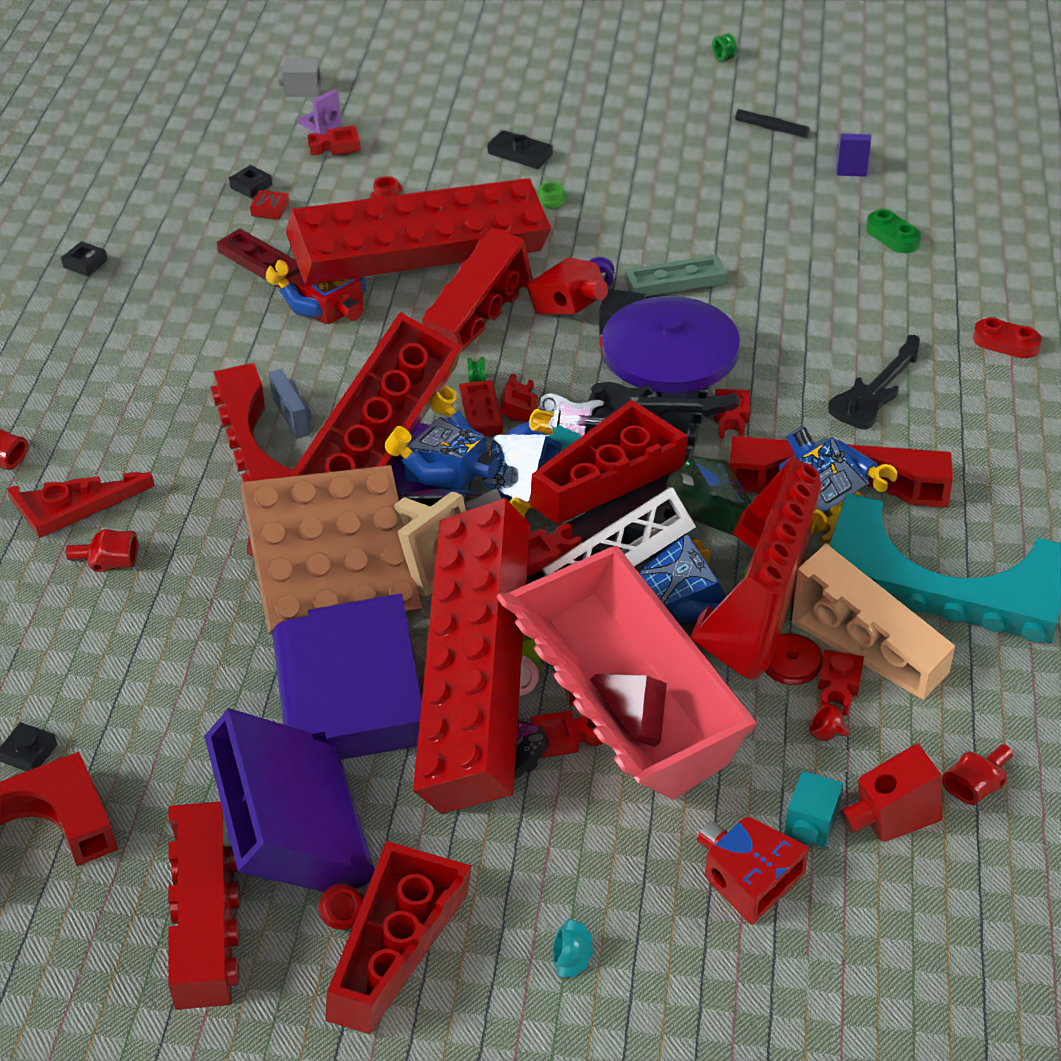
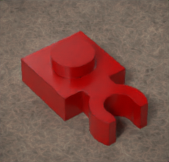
[307,125,361,155]
[500,374,538,422]
[714,389,750,439]
[527,524,582,576]
[818,649,864,716]
[531,710,604,758]

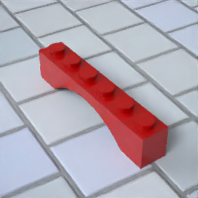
[210,362,292,482]
[728,436,953,507]

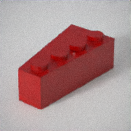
[421,228,533,353]
[530,399,688,525]
[168,801,241,1010]
[325,841,472,1034]

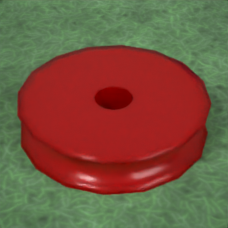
[765,633,822,685]

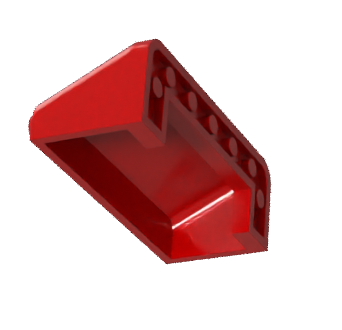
[690,456,821,679]

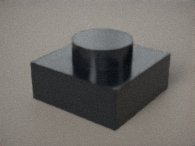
[229,165,273,198]
[61,241,108,277]
[0,722,58,771]

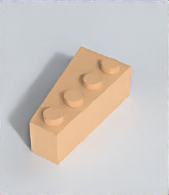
[792,543,955,700]

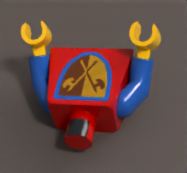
[266,260,366,324]

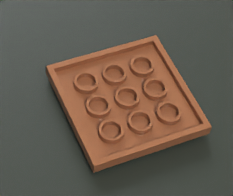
[240,465,422,634]

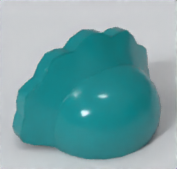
[552,918,593,978]

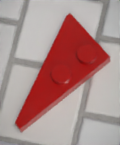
[7,472,155,538]

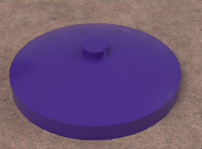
[602,296,740,393]

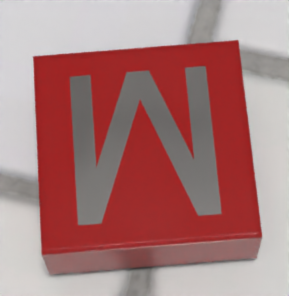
[250,190,289,220]

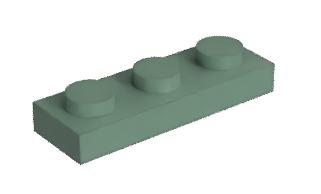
[625,255,727,297]

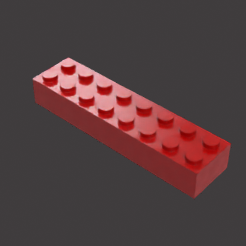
[286,178,551,285]
[247,312,462,557]
[413,498,530,814]

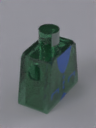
[667,456,751,536]

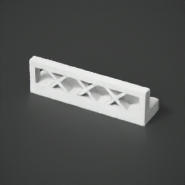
[541,487,696,576]

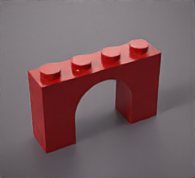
[0,752,118,866]

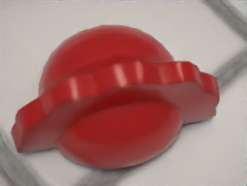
[809,704,850,741]

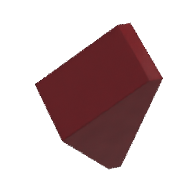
[590,674,667,747]

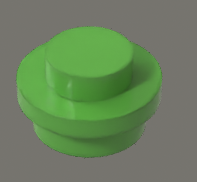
[537,181,567,209]

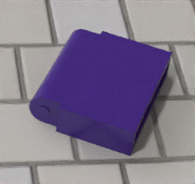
[272,593,422,760]
[204,708,375,892]

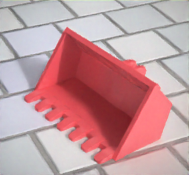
[496,546,757,800]

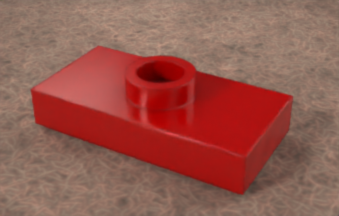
[459,380,503,436]

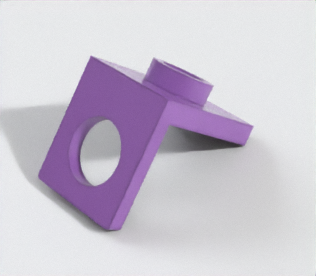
[298,89,342,134]

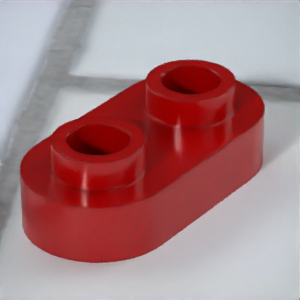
[973,317,1042,359]

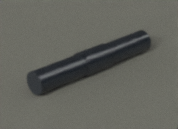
[735,109,810,138]

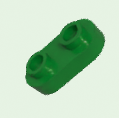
[866,209,921,253]

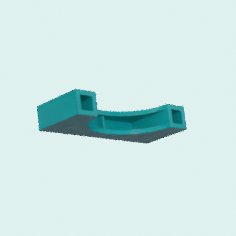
[829,493,1061,644]

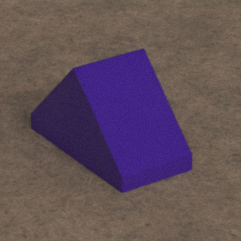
[836,133,872,177]

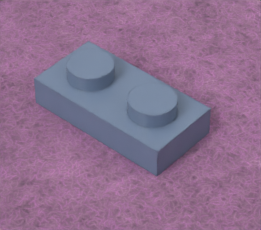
[268,369,312,439]

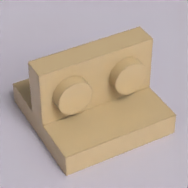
[394,491,466,597]

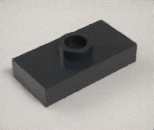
[487,130,553,169]

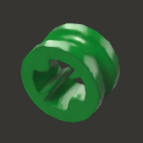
[712,33,737,61]
[467,357,486,383]

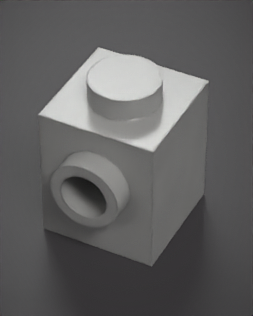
[279,57,322,97]

